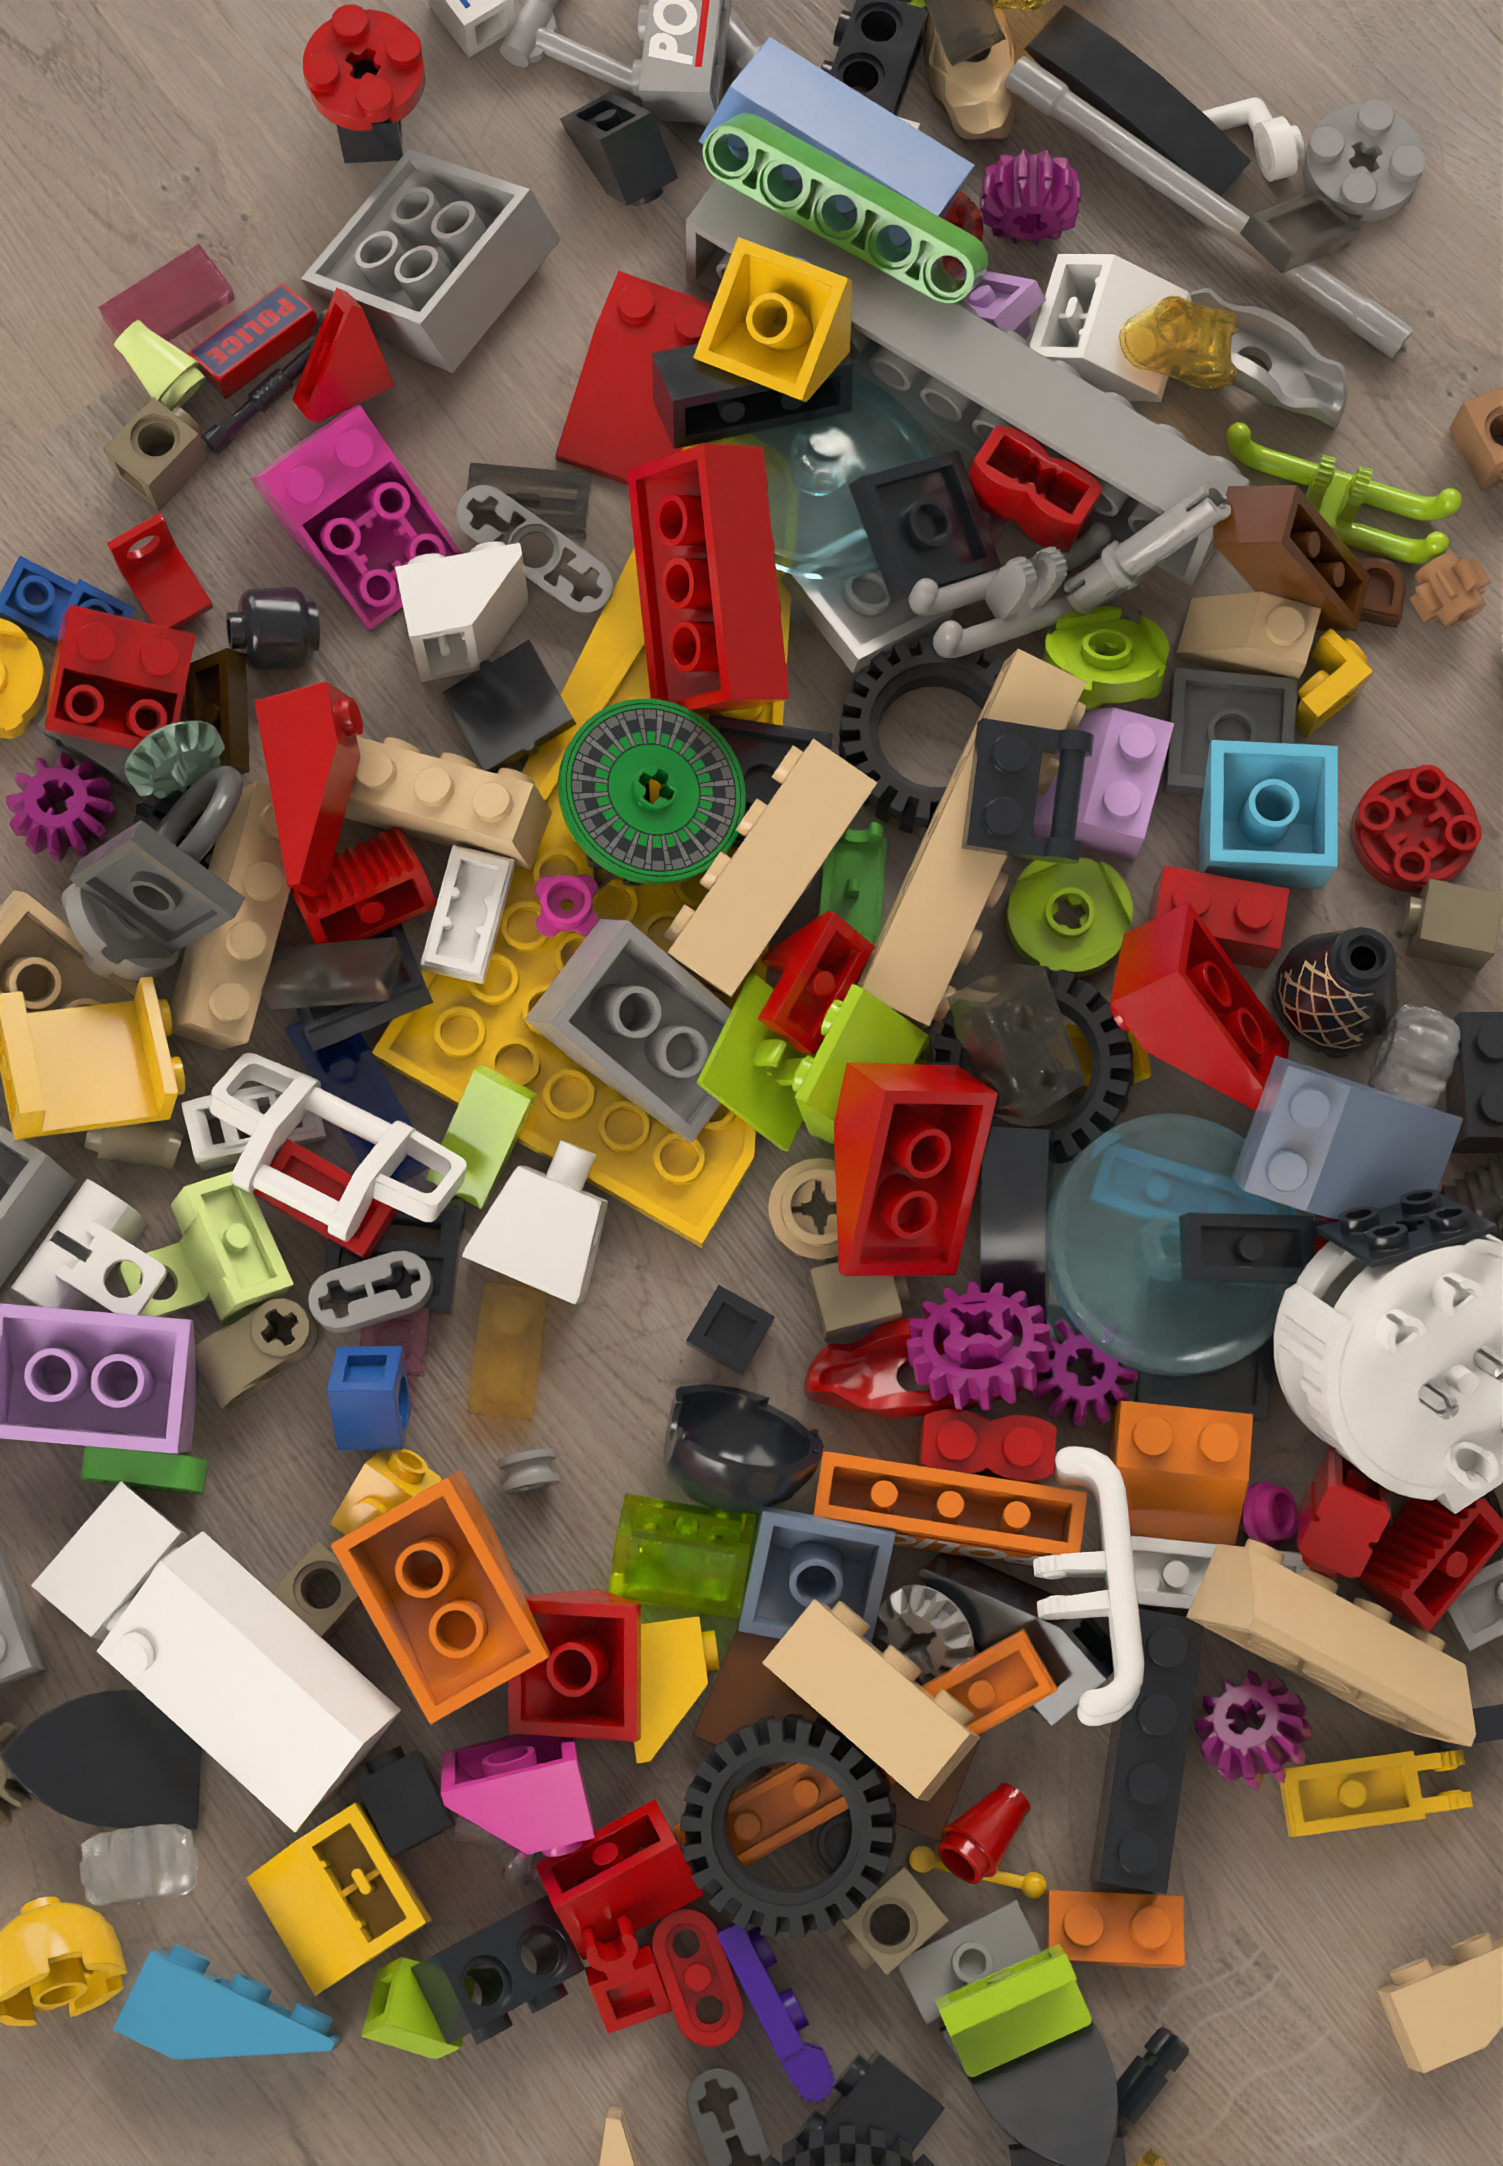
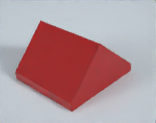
[508,1589,641,1742]

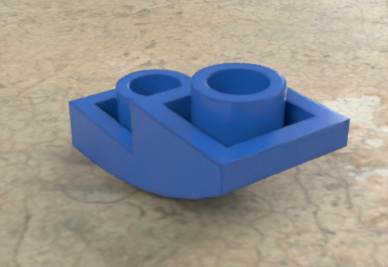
[0,556,135,645]

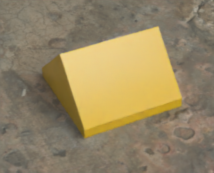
[693,237,852,402]

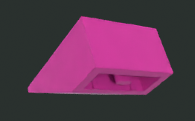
[249,405,463,631]

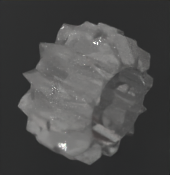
[1367,1003,1461,1108]
[79,1823,199,1907]

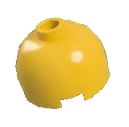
[0,1897,127,2026]

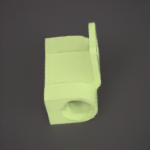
[118,1171,294,1325]

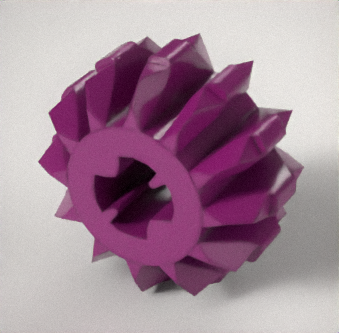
[980,149,1081,245]
[6,752,117,862]
[1030,1316,1138,1428]
[1195,1669,1312,1791]

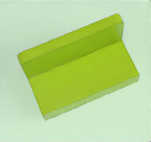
[934,1944,1092,2077]

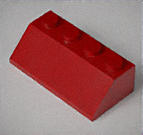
[626,443,789,715]

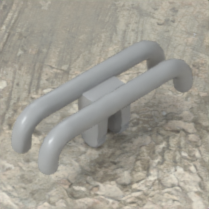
[908,522,1127,658]

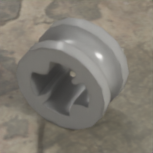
[497,1448,561,1494]

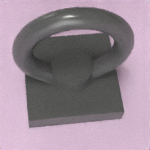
[69,766,245,954]

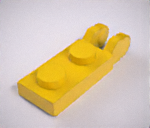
[1279,1749,1473,1837]

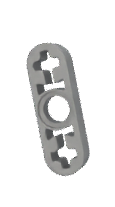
[456,485,614,615]

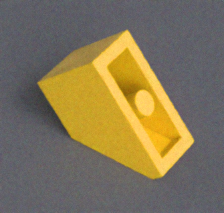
[634,1616,720,1765]

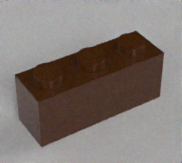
[1213,485,1370,631]

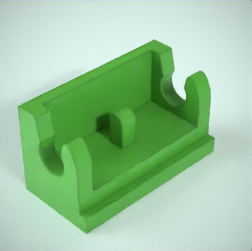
[818,822,887,945]

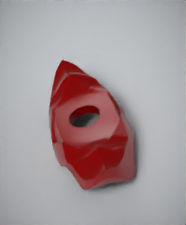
[803,1318,1023,1419]

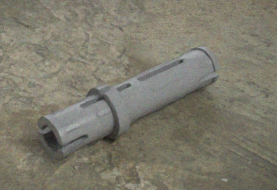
[1064,481,1231,614]

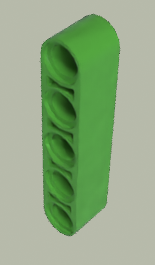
[702,113,989,303]

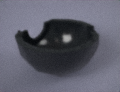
[663,1384,824,1513]

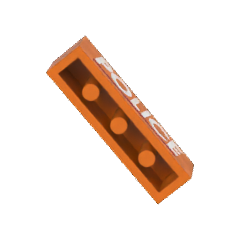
[813,1451,1088,1567]

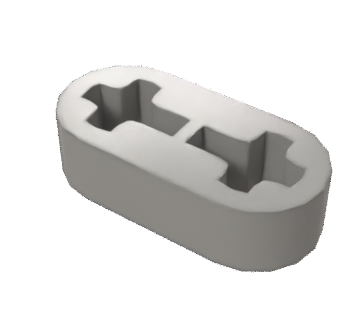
[308,1251,433,1333]

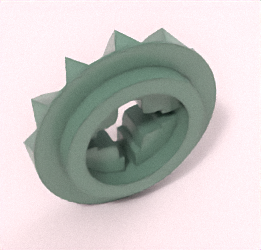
[125,721,225,799]

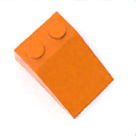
[330,1470,551,1724]

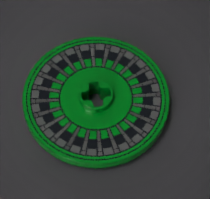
[558,699,746,885]

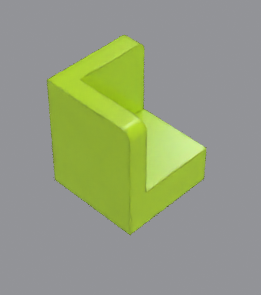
[361,1956,475,2059]

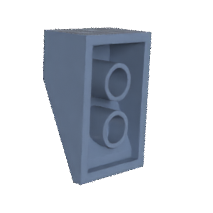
[1232,1056,1463,1220]

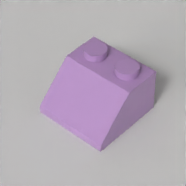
[1032,707,1174,862]

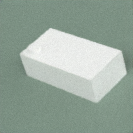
[97,1531,401,1832]

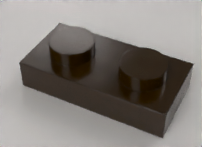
[186,648,250,784]

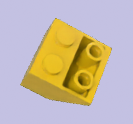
[246,1803,433,1996]

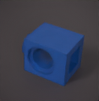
[327,1346,412,1450]

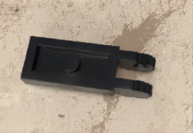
[1179,1212,1335,1285]

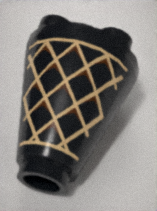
[1271,927,1401,1059]

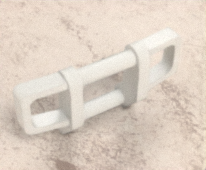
[210,1053,467,1242]

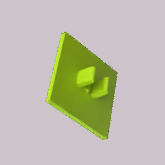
[696,974,825,1151]

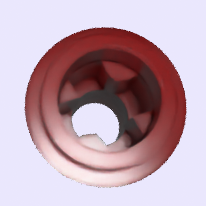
[937,1783,1031,1884]

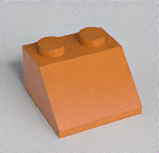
[1108,1401,1253,1546]

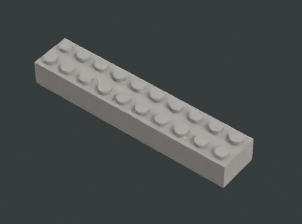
[686,178,1250,587]

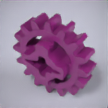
[906,1281,1052,1411]

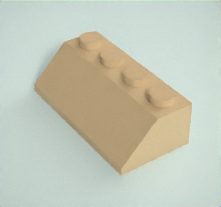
[1186,1539,1476,1747]

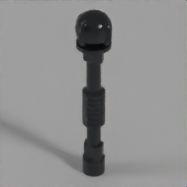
[201,309,328,455]

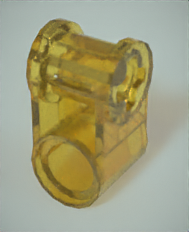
[1119,296,1239,389]

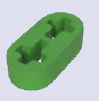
[80,1446,209,1495]

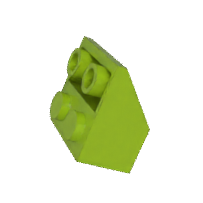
[792,984,933,1145]

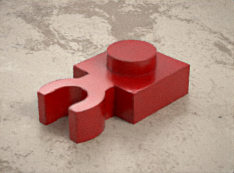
[582,1915,672,2034]

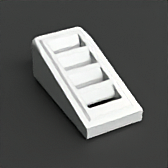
[181,1085,327,1172]

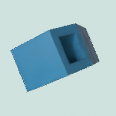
[112,1943,343,2060]

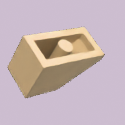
[1175,592,1322,680]

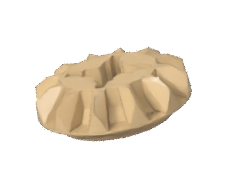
[768,1158,838,1262]

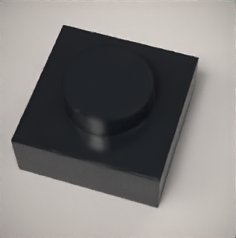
[686,1285,775,1376]

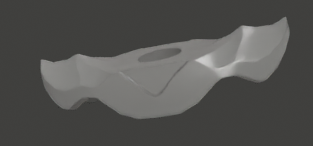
[1179,288,1347,428]

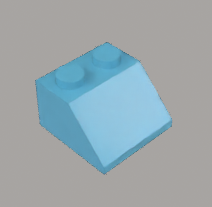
[1199,740,1338,889]

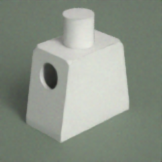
[462,1140,608,1305]

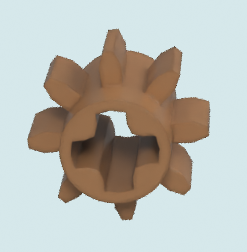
[1409,551,1491,629]

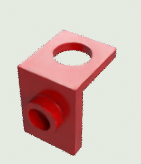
[107,513,213,629]

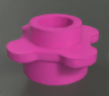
[535,874,599,938]

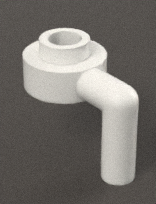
[1202,97,1305,182]

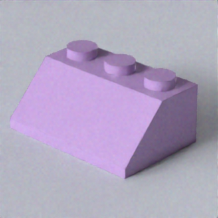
[0,1303,198,1454]

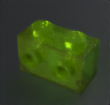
[608,1493,756,1619]

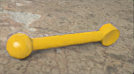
[909,1846,1047,1899]

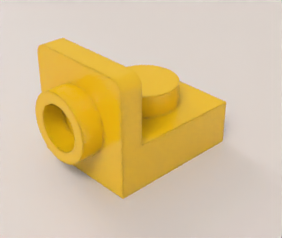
[1295,628,1373,738]

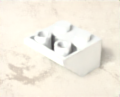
[1030,254,1191,402]
[395,541,529,682]

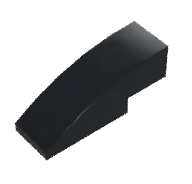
[980,1127,1055,1324]

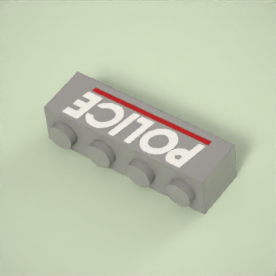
[631,0,732,122]

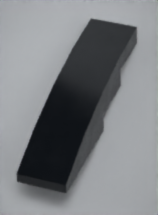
[1024,5,1251,197]

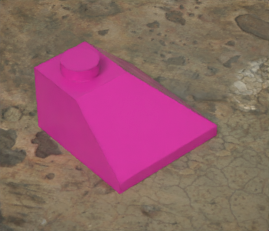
[441,1734,595,1857]

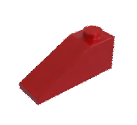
[255,681,363,898]

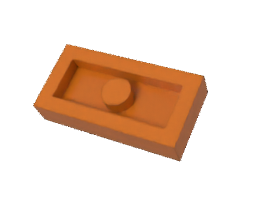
[1046,1890,1185,1969]

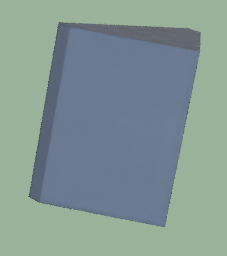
[738,1506,895,1643]

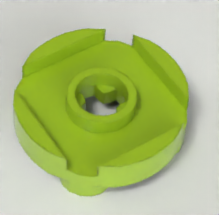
[1043,606,1170,710]
[1005,853,1133,978]

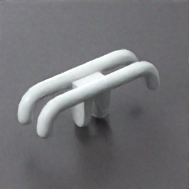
[1033,1446,1144,1726]

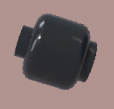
[226,587,320,670]

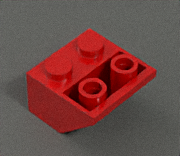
[44,605,196,750]

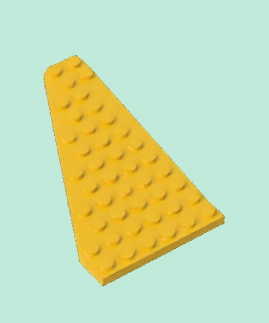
[372,434,798,1248]

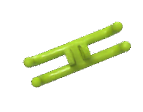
[1226,422,1462,564]

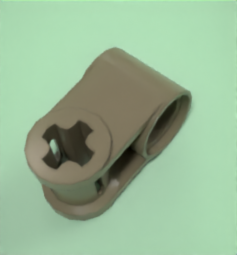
[195,1298,318,1411]

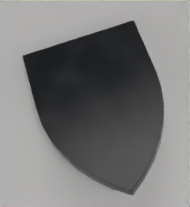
[0,1690,202,1830]
[939,2020,1119,2166]

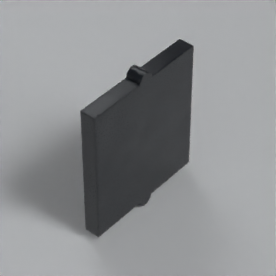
[442,640,576,773]

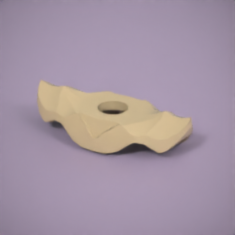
[925,0,1018,140]

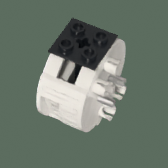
[1274,1189,1503,1514]

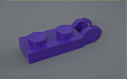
[716,1922,835,2104]

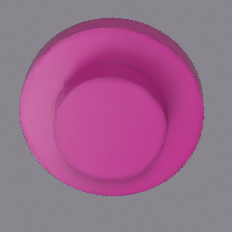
[1240,1481,1298,1547]

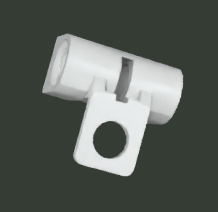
[11,1179,167,1315]

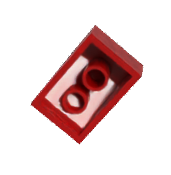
[555,271,713,485]
[1110,902,1290,1111]
[834,1062,998,1276]

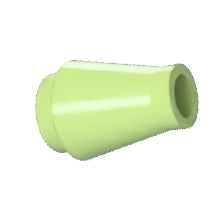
[114,320,206,411]

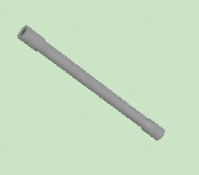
[1004,55,1414,359]

